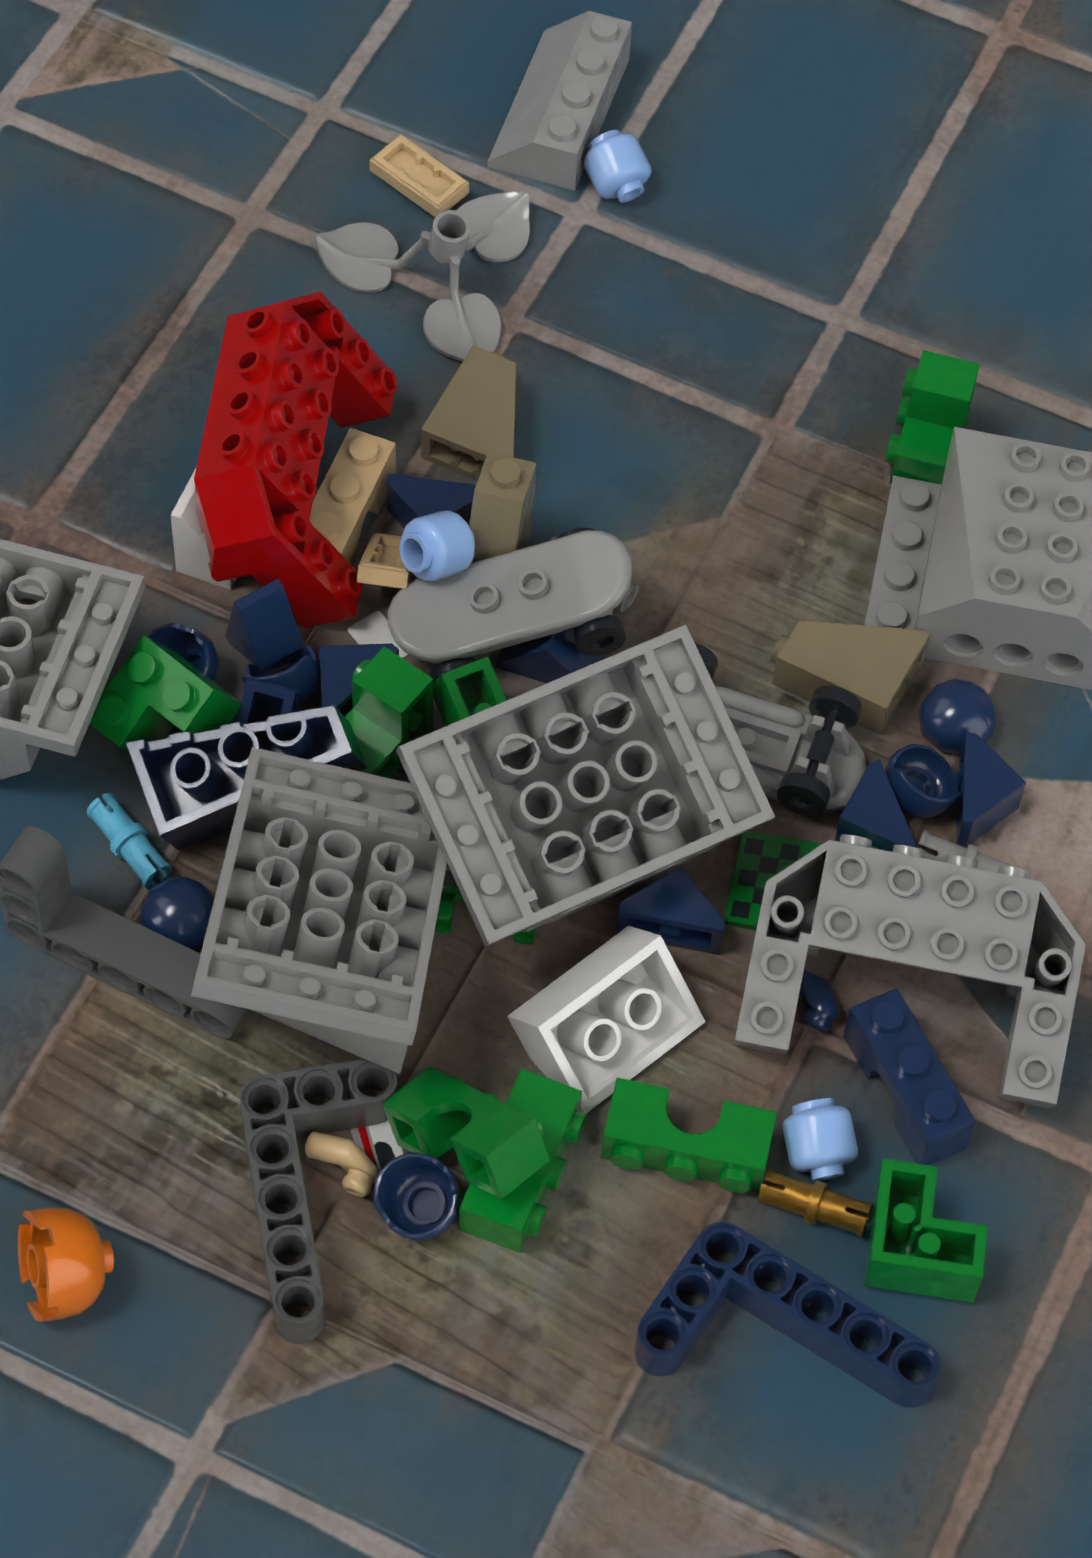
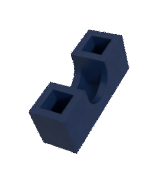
[843,988,976,1165]

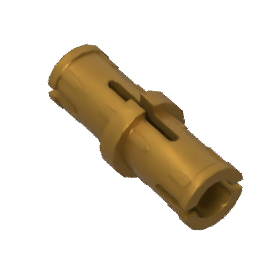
[758,1169,873,1237]

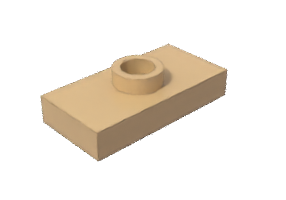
[369,134,469,217]
[357,533,413,589]

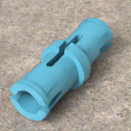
[86,793,173,890]

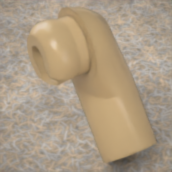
[305,1132,378,1197]

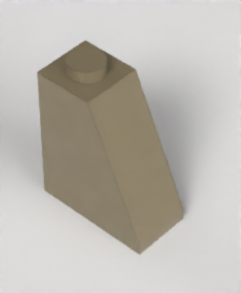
[421,346,516,481]
[469,451,536,563]
[770,620,930,735]

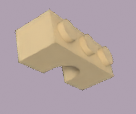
[309,428,396,566]

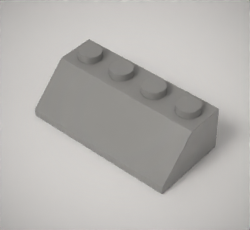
[488,11,632,191]

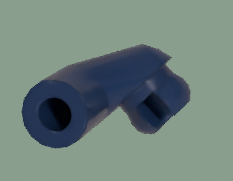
[799,969,841,1032]

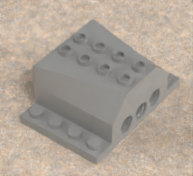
[864,427,1092,690]
[0,539,146,780]
[396,625,775,947]
[191,747,447,1074]

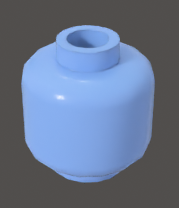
[583,130,651,203]
[399,510,475,581]
[782,1098,858,1182]

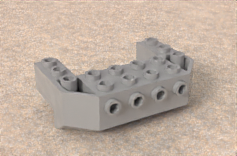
[734,834,1086,1109]

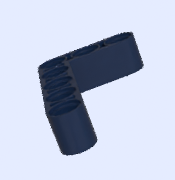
[635,1222,941,1407]

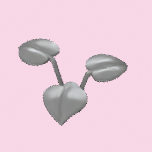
[316,192,530,362]

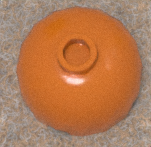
[18,1208,114,1322]

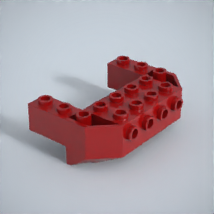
[194,291,397,628]

